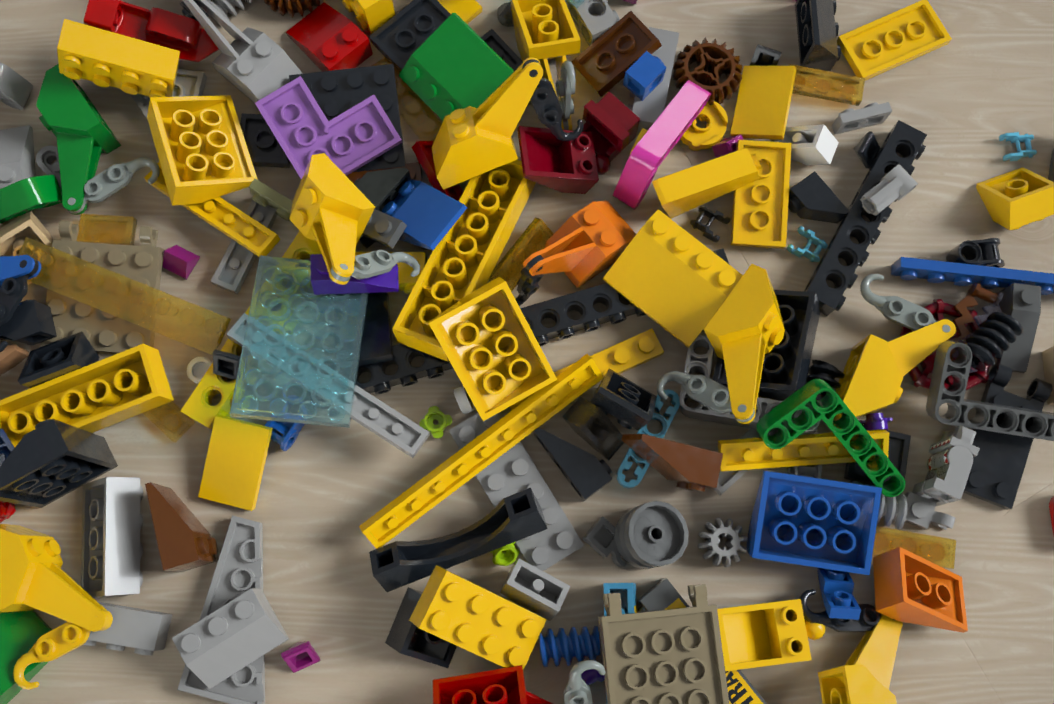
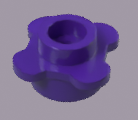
[859,413,893,431]

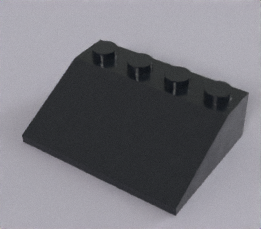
[713,290,821,401]
[0,419,118,508]

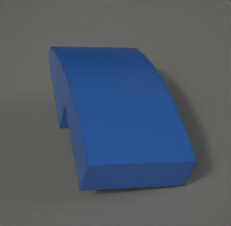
[817,568,861,620]

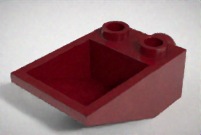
[517,126,611,194]

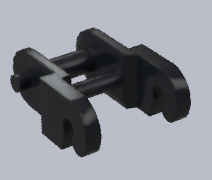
[690,206,731,242]

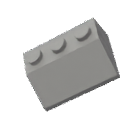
[172,588,289,689]

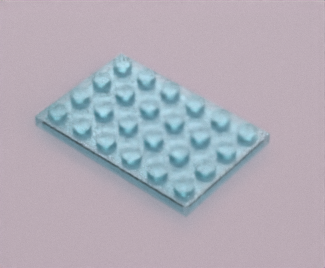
[230,256,369,428]

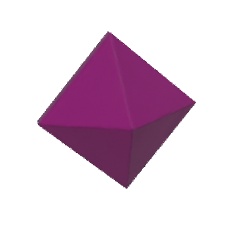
[281,641,320,673]

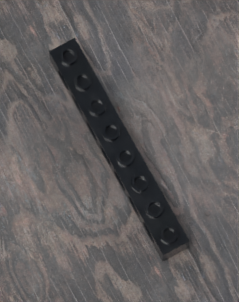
[804,120,927,316]

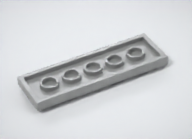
[449,411,584,571]

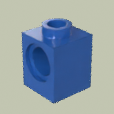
[623,51,666,101]

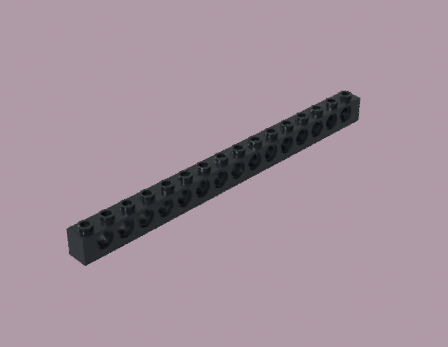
[309,248,730,410]

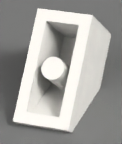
[774,124,839,166]

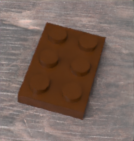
[571,11,662,97]

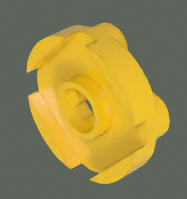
[680,101,728,151]

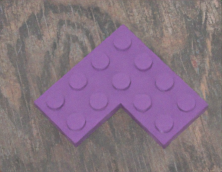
[255,76,402,180]

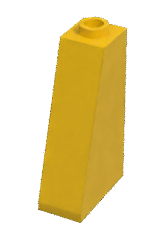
[652,147,762,219]

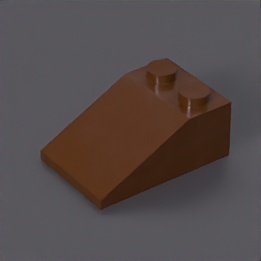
[621,434,723,492]
[145,482,218,572]

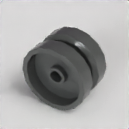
[614,501,689,569]

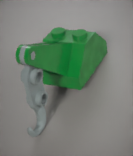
[36,64,160,215]

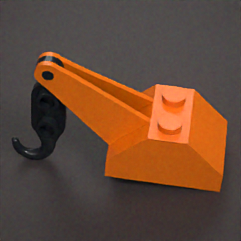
[515,201,636,306]

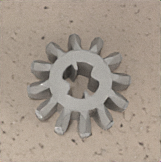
[698,518,748,567]

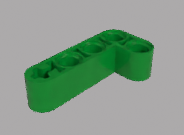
[0,175,62,224]

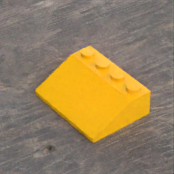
[147,95,258,206]
[603,209,743,348]
[428,277,557,421]

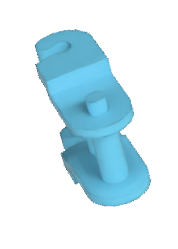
[999,132,1037,161]
[787,226,828,262]

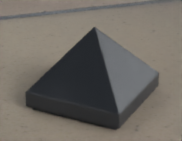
[749,44,782,66]
[853,131,881,169]
[213,349,242,381]

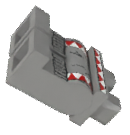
[912,426,980,506]

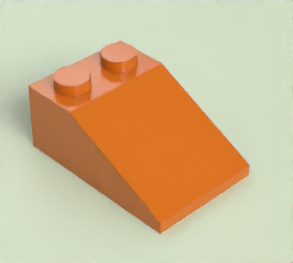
[873,547,968,633]

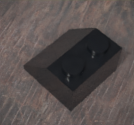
[18,331,100,388]
[385,587,457,668]

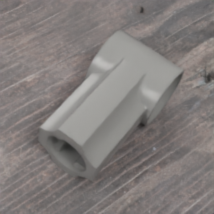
[860,164,918,216]

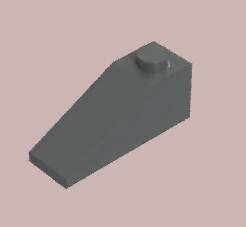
[997,283,1041,373]

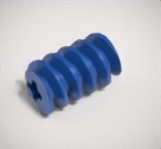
[539,626,600,667]

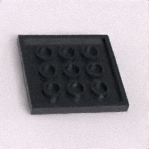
[289,64,406,172]

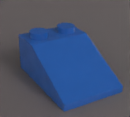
[382,179,467,250]

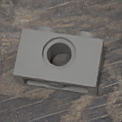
[567,0,620,46]

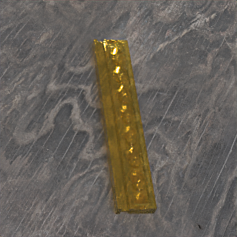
[18,237,231,355]

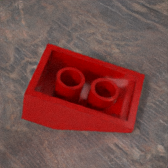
[286,2,373,72]

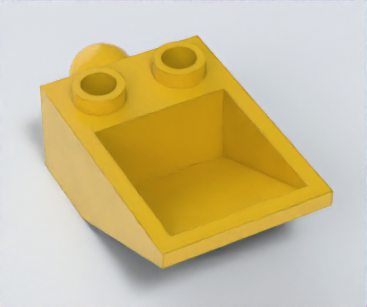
[717,599,826,671]

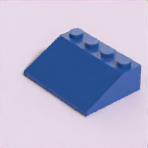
[746,470,882,575]

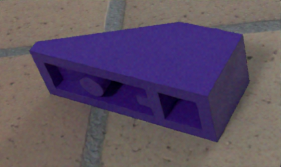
[310,254,399,295]

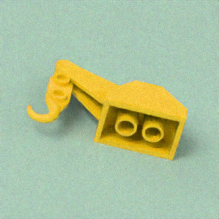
[0,524,113,690]

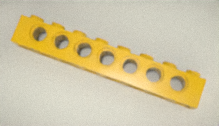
[180,231,322,430]

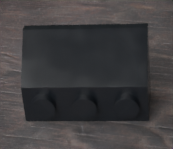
[795,0,841,71]

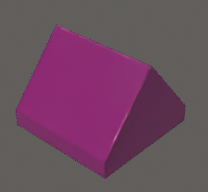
[163,245,200,280]

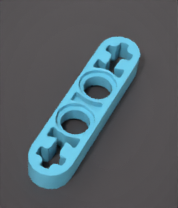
[616,389,680,488]

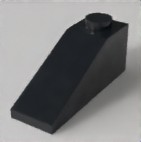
[534,427,612,502]

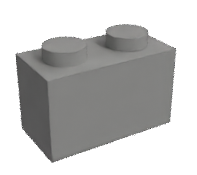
[499,559,570,621]

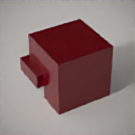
[582,92,640,162]

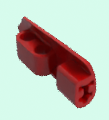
[84,0,219,62]

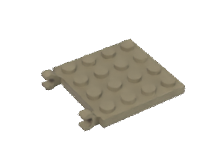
[40,220,164,353]
[598,584,729,704]

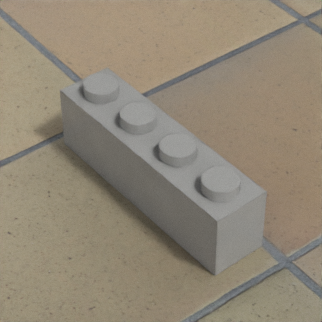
[628,27,679,133]

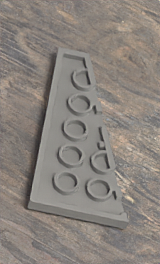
[177,515,265,704]

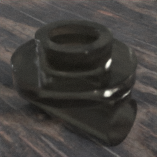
[497,0,514,27]

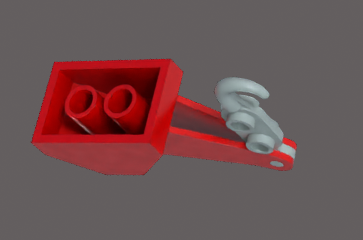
[433,660,606,704]

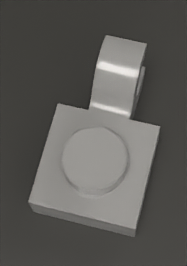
[905,491,956,530]

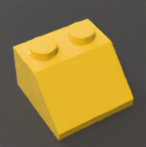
[976,167,1054,230]

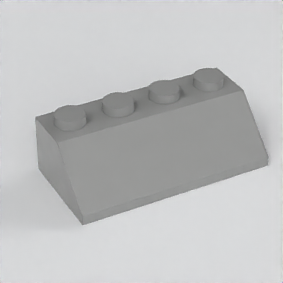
[81,477,143,598]

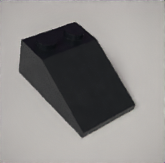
[590,368,657,431]

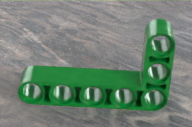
[757,379,905,497]

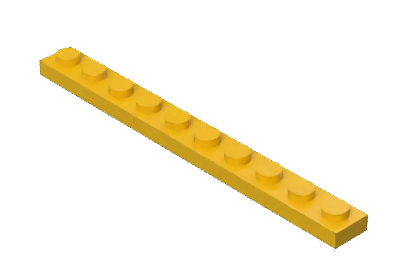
[359,354,604,549]

